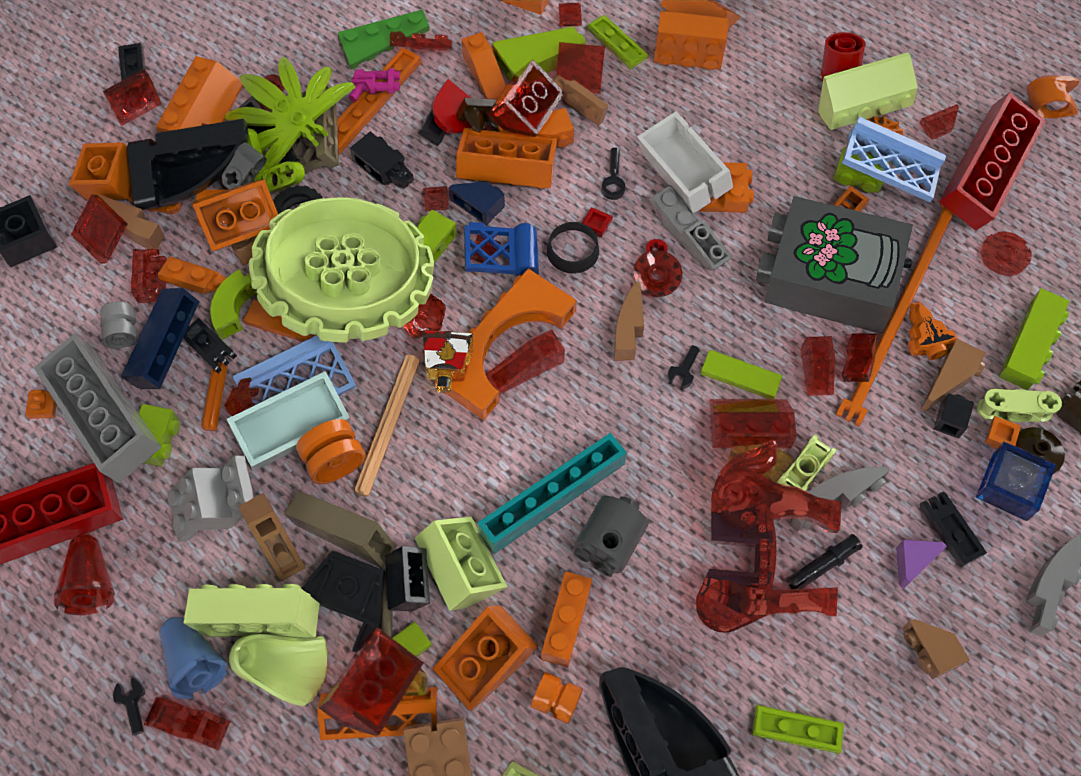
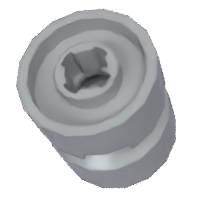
[100,302,137,349]

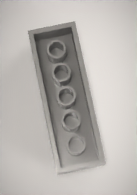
[34,334,161,483]

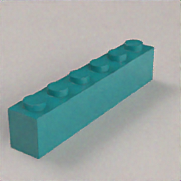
[477,432,627,554]

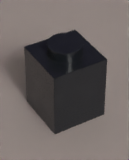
[933,393,974,439]

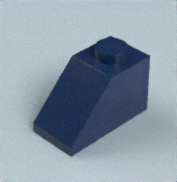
[449,182,505,226]

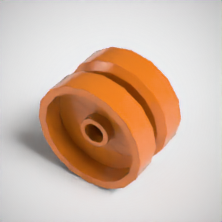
[296,419,366,485]

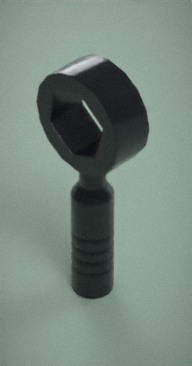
[601,147,626,200]

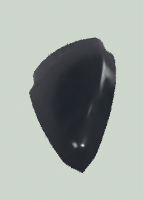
[127,119,249,210]
[599,667,740,776]

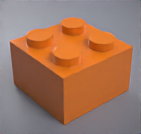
[69,142,131,200]

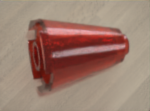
[54,534,115,616]

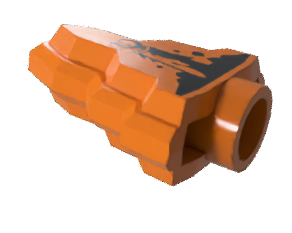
[908,301,958,360]

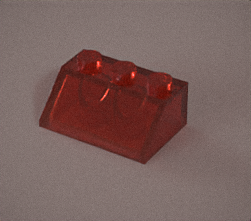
[487,59,565,137]
[709,399,797,449]
[319,628,424,736]

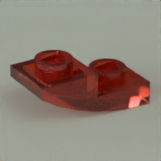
[841,333,878,382]

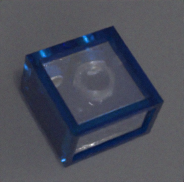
[975,441,1056,521]

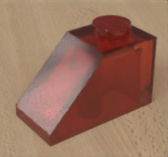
[800,336,836,396]

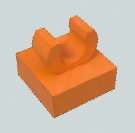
[25,390,57,419]
[985,416,1021,452]

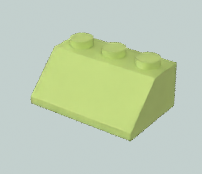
[414,517,508,611]

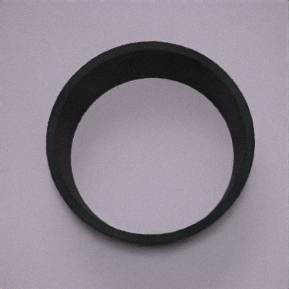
[547,222,599,274]

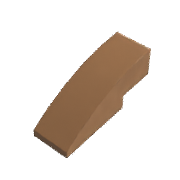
[96,195,165,252]
[614,282,644,361]

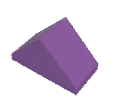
[896,540,947,589]

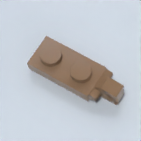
[549,75,608,126]

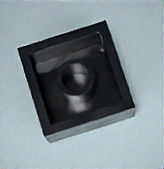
[0,195,58,267]

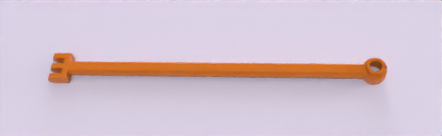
[836,204,954,427]

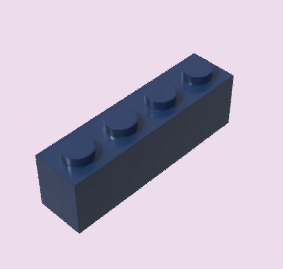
[121,288,200,389]

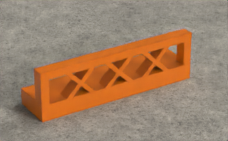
[317,687,438,740]

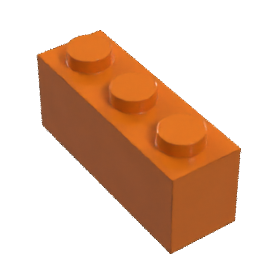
[541,571,593,668]

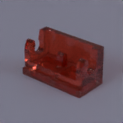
[131,249,167,303]

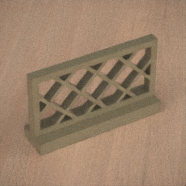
[286,83,339,177]

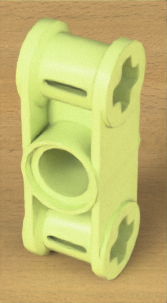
[977,389,1062,422]
[771,434,837,497]

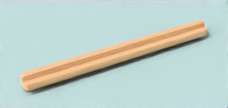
[354,355,420,496]

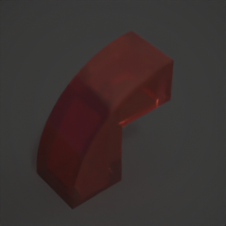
[144,697,231,750]

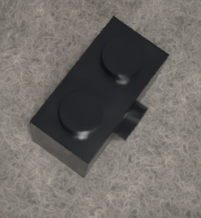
[385,546,430,612]

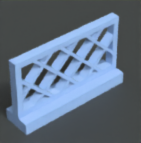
[842,116,946,202]
[232,336,357,408]

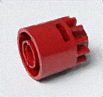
[820,32,866,81]

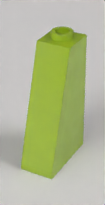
[492,27,586,86]

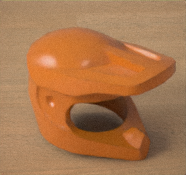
[1027,75,1080,118]

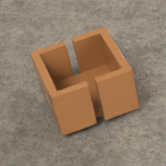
[403,717,472,776]

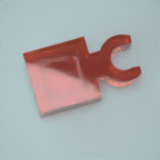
[224,377,259,416]

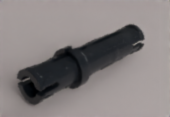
[785,534,863,593]

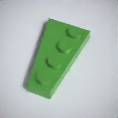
[338,9,430,70]

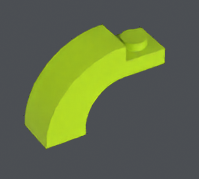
[210,269,257,340]

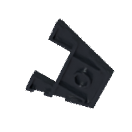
[302,550,385,661]

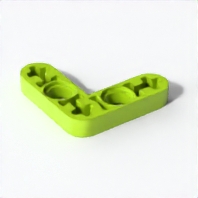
[248,129,305,194]

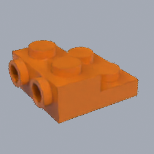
[699,162,754,213]

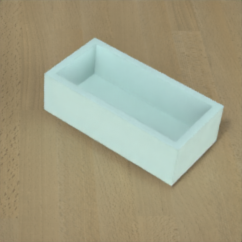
[227,371,350,471]

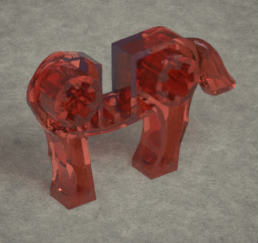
[696,439,841,633]

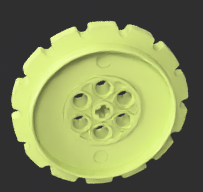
[249,197,434,342]

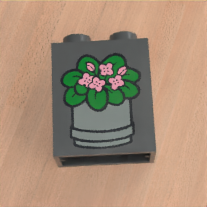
[755,196,913,333]

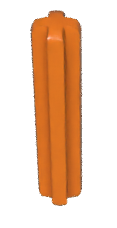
[201,361,228,431]

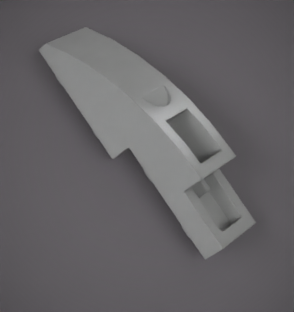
[650,185,733,271]
[790,466,890,532]
[1026,533,1081,636]

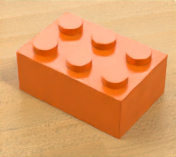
[654,11,729,70]

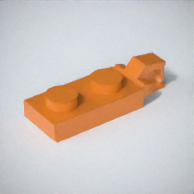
[158,256,227,295]

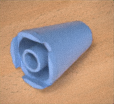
[159,617,228,699]

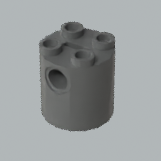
[574,495,649,577]

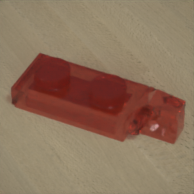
[390,31,453,51]

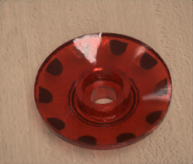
[633,250,683,297]

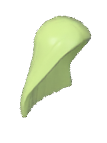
[229,634,328,706]

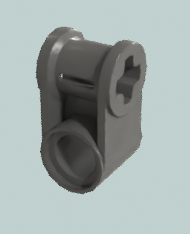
[222,142,267,189]

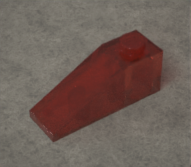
[485,329,565,395]

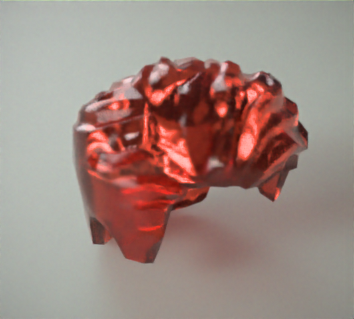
[404,294,446,338]

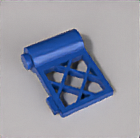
[464,222,539,277]

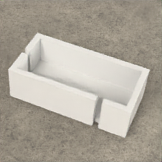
[637,111,733,214]

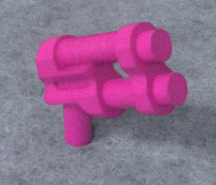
[348,68,400,102]

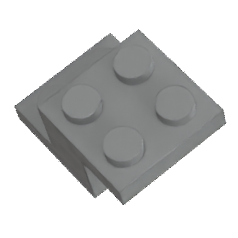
[168,456,254,542]

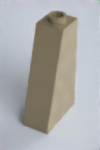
[284,491,396,569]

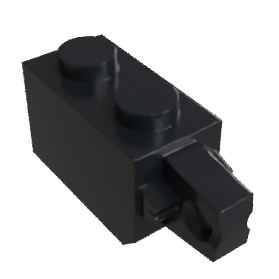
[350,131,414,189]

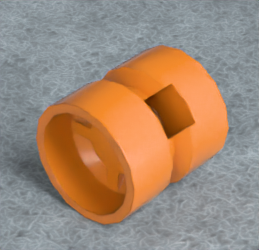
[531,672,583,724]

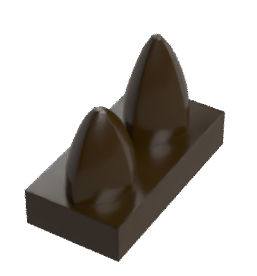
[456,98,508,132]

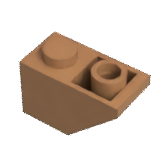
[903,619,970,680]

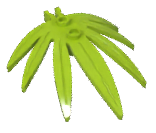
[225,57,356,169]

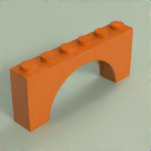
[434,269,577,420]

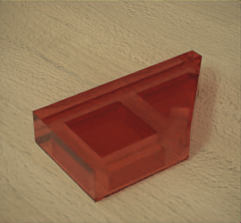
[919,104,959,140]

